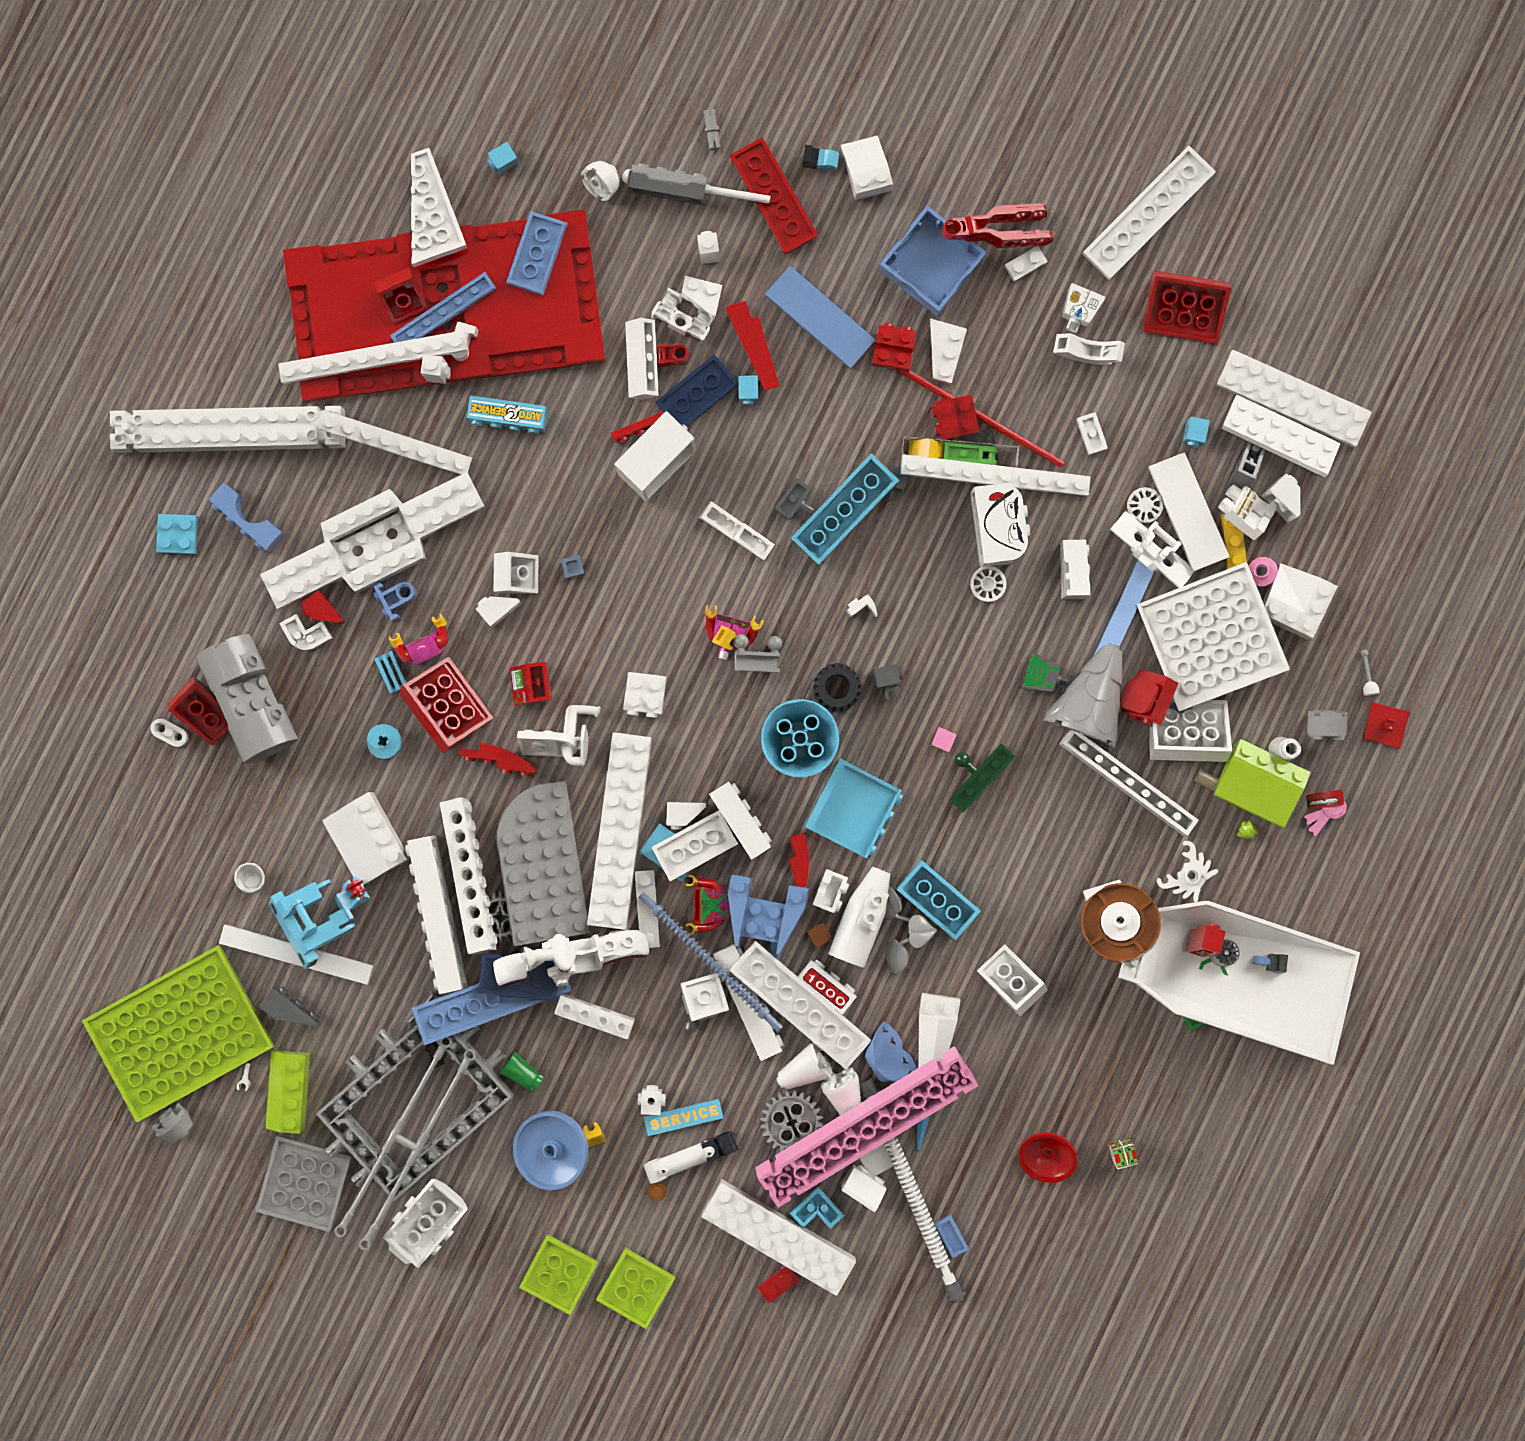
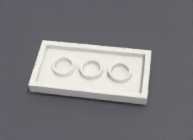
[652,810,738,881]

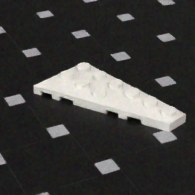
[411,148,467,267]

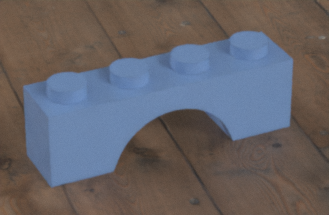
[209,483,285,552]

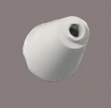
[777,1042,833,1090]

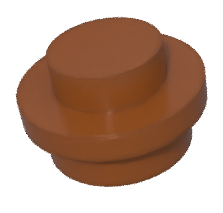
[647,1182,667,1201]

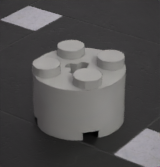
[1307,710,1348,740]

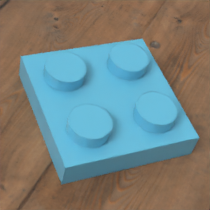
[156,514,198,554]

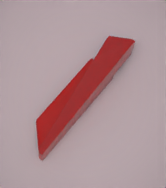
[725,300,780,390]

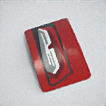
[1306,790,1344,810]

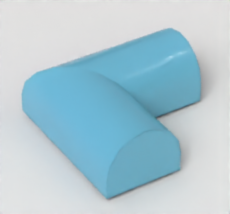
[790,1187,845,1229]

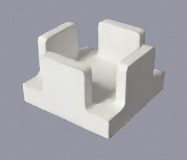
[680,973,729,1022]

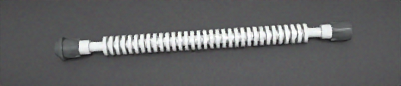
[859,1078,966,1303]

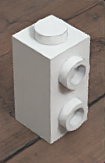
[697,231,720,264]
[421,354,451,384]

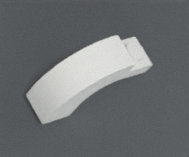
[1053,333,1125,365]

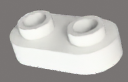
[151,719,189,747]

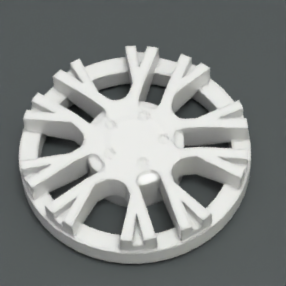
[1127,487,1163,523]
[970,566,1006,602]

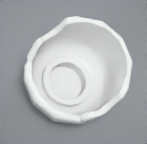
[234,863,265,893]

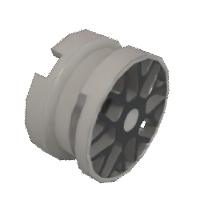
[1209,939,1240,967]

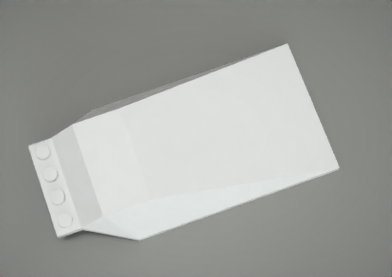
[1118,901,1360,1065]

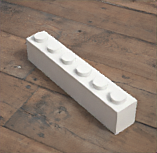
[713,944,784,1061]

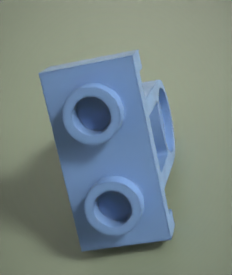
[373,582,417,622]

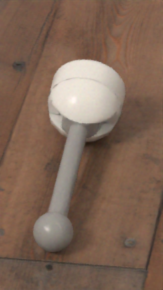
[1361,650,1380,696]

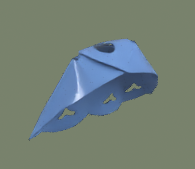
[865,1022,917,1083]

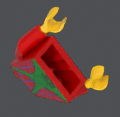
[685,875,730,935]

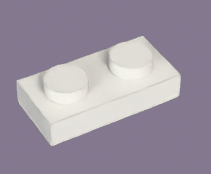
[1005,246,1048,282]
[1076,412,1108,455]

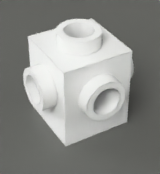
[638,1085,666,1115]

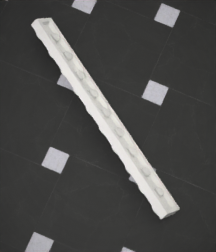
[279,330,469,384]
[900,455,1090,496]

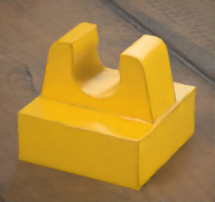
[712,626,736,650]
[583,1122,606,1148]

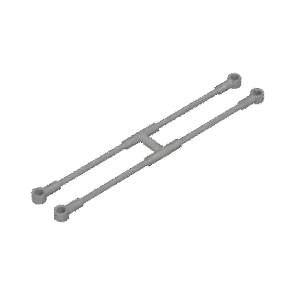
[334,1036,476,1250]

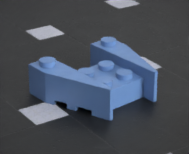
[728,874,810,955]

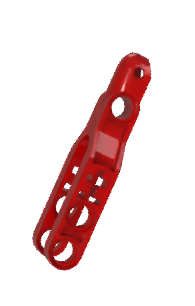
[942,203,1054,249]

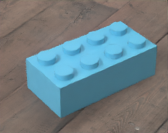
[895,860,981,940]

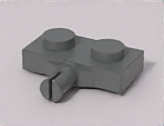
[774,478,814,520]

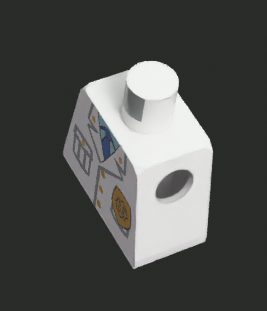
[1062,283,1105,333]

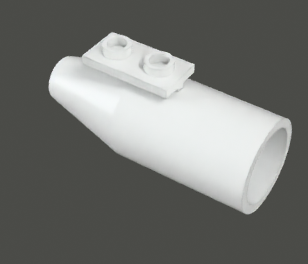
[828,867,890,968]

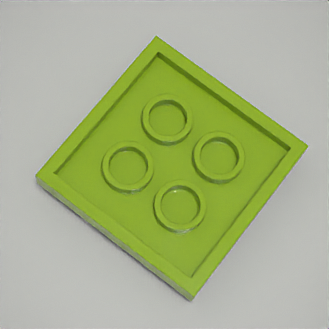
[519,1234,598,1315]
[596,1247,676,1329]

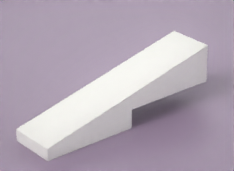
[698,501,775,560]

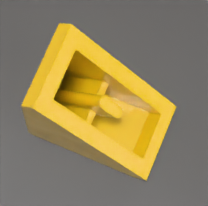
[908,439,945,459]

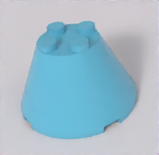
[761,699,839,777]

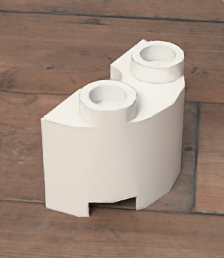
[813,869,849,913]

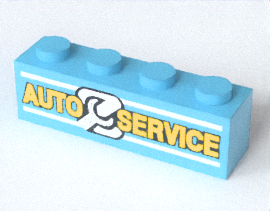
[467,396,548,434]

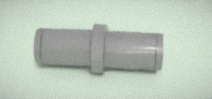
[703,109,721,150]

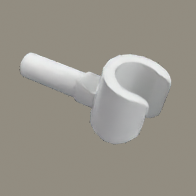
[237,1063,251,1091]

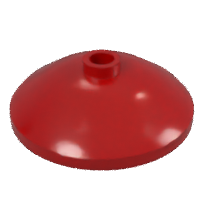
[1019,1132,1077,1183]

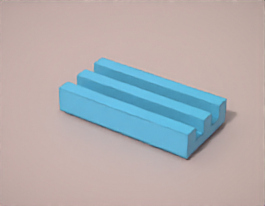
[375,651,407,694]

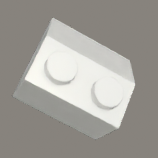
[1261,474,1300,523]
[493,552,538,594]
[840,1164,886,1212]

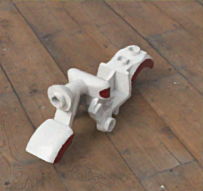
[493,929,649,986]

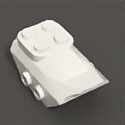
[383,1179,467,1268]

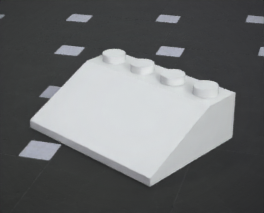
[1149,699,1232,762]
[322,792,410,885]

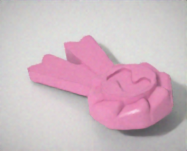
[1304,801,1347,836]

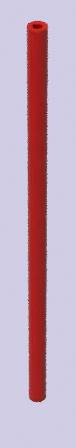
[898,370,1065,468]

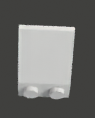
[841,136,893,200]
[977,945,1048,1016]

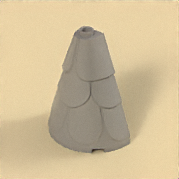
[1043,643,1122,749]

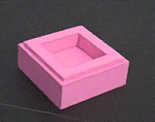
[931,727,957,752]

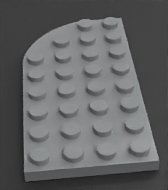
[497,781,590,946]

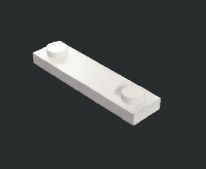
[635,870,660,948]

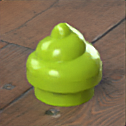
[1237,820,1258,839]

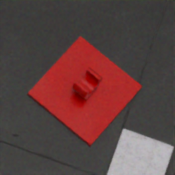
[1363,702,1410,749]

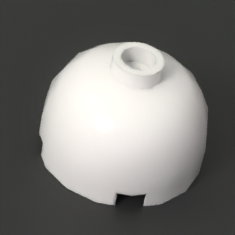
[581,161,619,201]

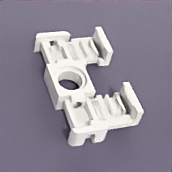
[651,288,713,344]

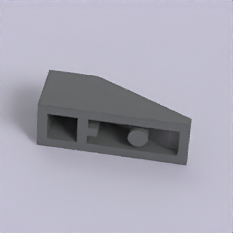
[1229,441,1266,489]

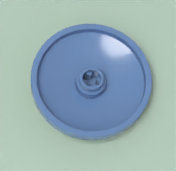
[513,1111,589,1190]

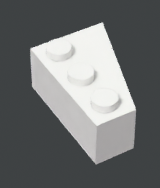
[1060,540,1090,599]

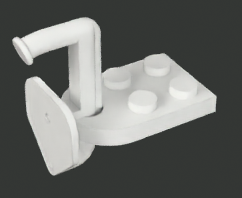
[517,705,601,766]

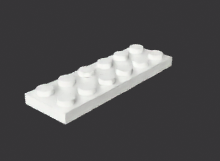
[1221,395,1340,477]

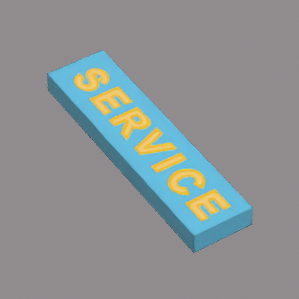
[644,1098,723,1136]

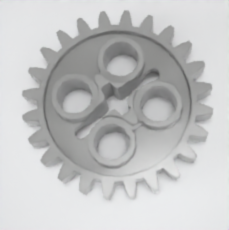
[760,1090,823,1152]

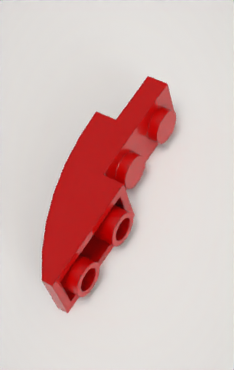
[459,743,537,776]

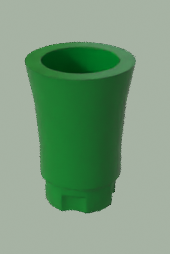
[499,1051,544,1092]

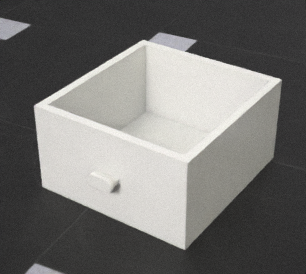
[614,411,696,501]

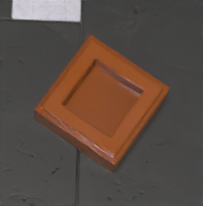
[807,922,833,948]

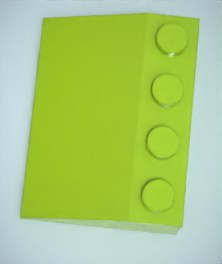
[1213,739,1310,828]

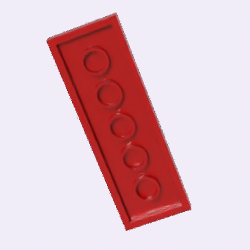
[730,137,818,255]

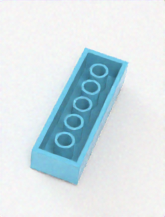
[791,454,900,565]

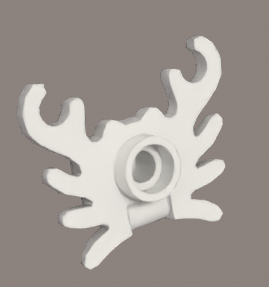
[1156,841,1218,902]

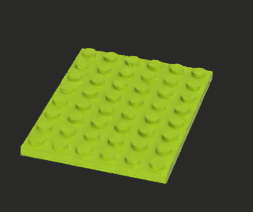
[82,945,275,1123]

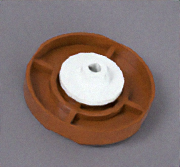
[1081,883,1161,963]

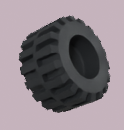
[813,663,862,712]

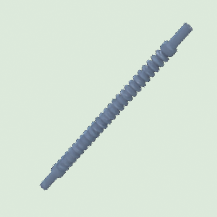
[639,892,783,1032]

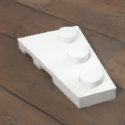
[930,319,967,385]

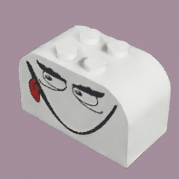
[970,484,1030,568]

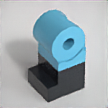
[802,144,839,170]

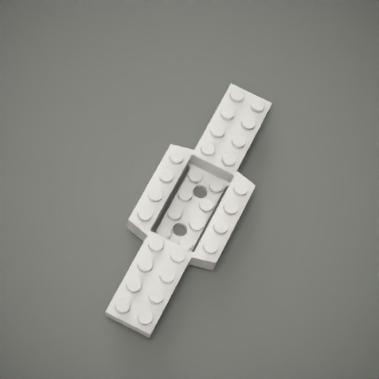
[260,472,485,609]

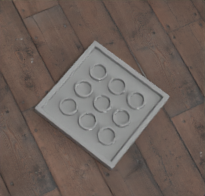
[255,1135,353,1232]

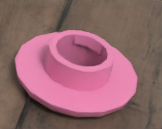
[1248,557,1278,586]

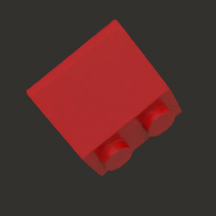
[374,267,428,324]

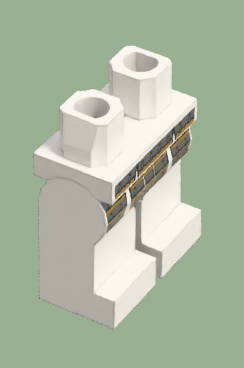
[1218,484,1278,540]

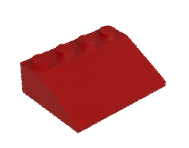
[1143,270,1232,343]
[398,657,493,754]

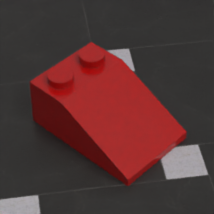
[167,676,229,746]

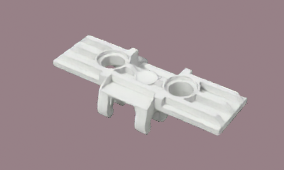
[1110,511,1195,588]

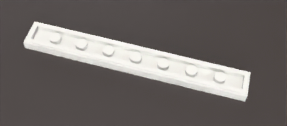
[219,924,374,984]

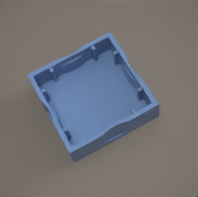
[878,205,987,317]

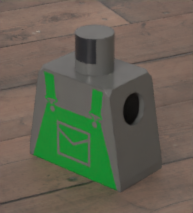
[1020,653,1069,693]

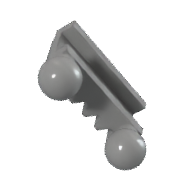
[733,634,782,673]

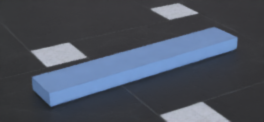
[390,272,496,343]

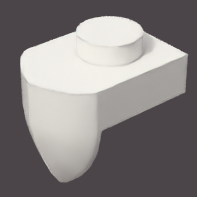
[846,595,877,617]

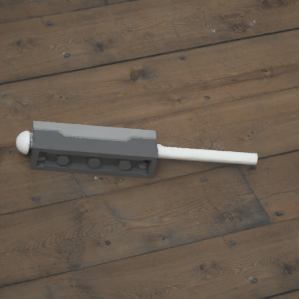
[622,164,771,205]

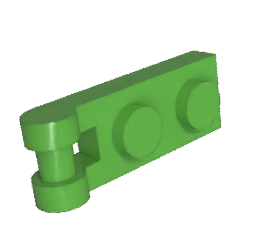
[943,442,998,465]

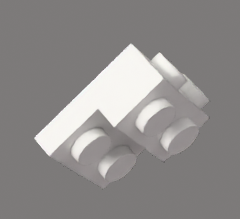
[623,672,667,718]

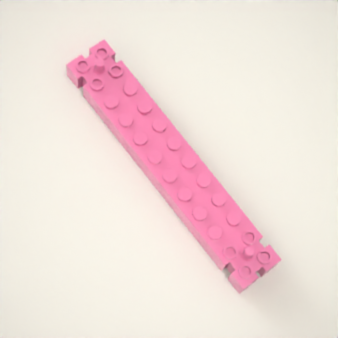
[755,1046,978,1208]

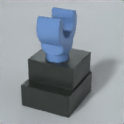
[1252,953,1288,973]

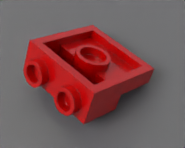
[872,323,917,372]
[931,394,979,440]

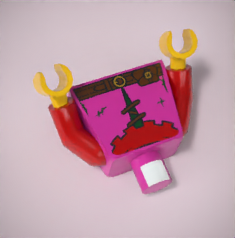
[705,605,764,661]
[389,614,448,665]

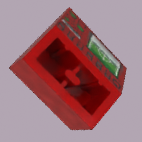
[509,662,552,706]

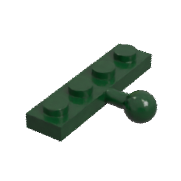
[949,743,1015,813]

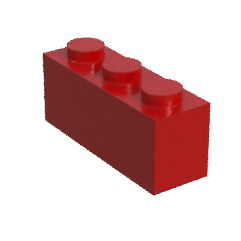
[1185,923,1226,957]

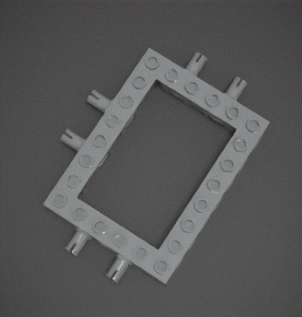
[316,1024,514,1201]

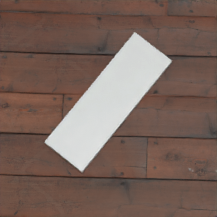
[1148,452,1229,572]

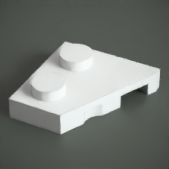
[681,276,722,320]

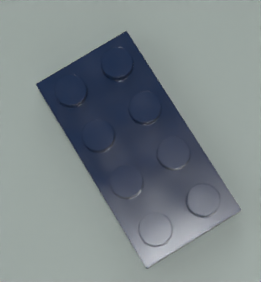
[655,354,739,427]
[478,954,558,1002]

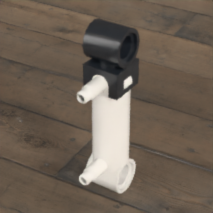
[643,1131,739,1184]

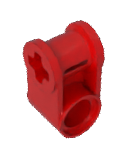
[656,344,690,367]

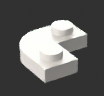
[279,614,333,650]

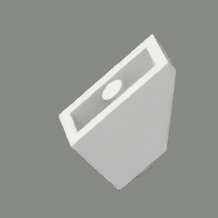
[476,596,522,628]
[667,802,706,830]

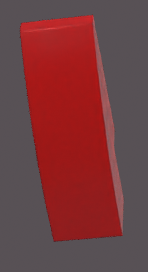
[788,833,809,888]

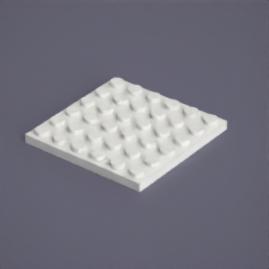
[1137,562,1290,712]

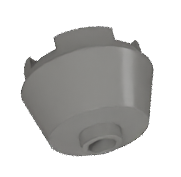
[152,1103,193,1143]

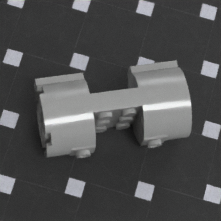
[196,634,298,765]

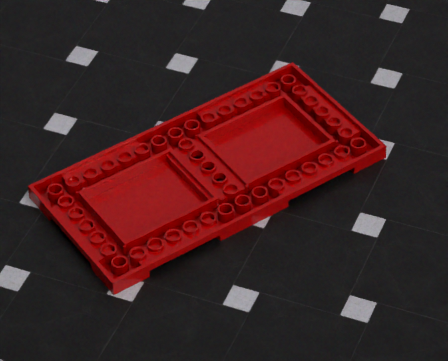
[283,209,606,402]

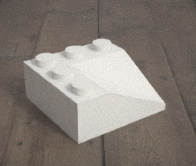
[1262,564,1338,640]

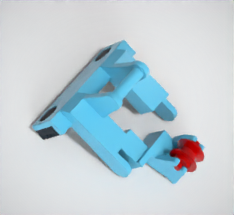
[268,877,370,970]

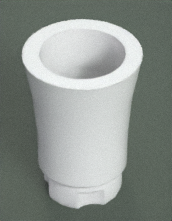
[1268,737,1301,762]

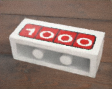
[797,959,857,1015]

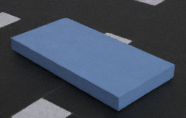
[506,211,567,296]

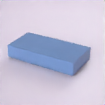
[934,1214,969,1259]

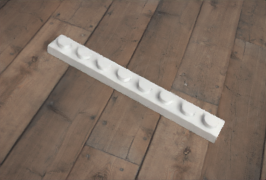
[317,410,472,475]

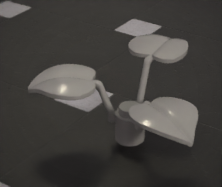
[884,886,937,974]

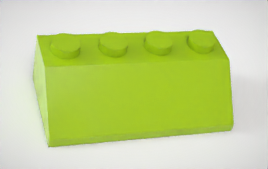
[266,1050,310,1134]

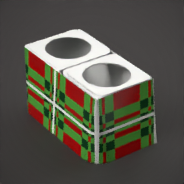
[1108,1138,1139,1169]

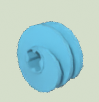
[367,724,402,759]

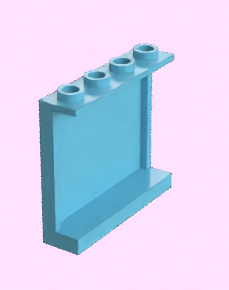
[805,758,903,858]

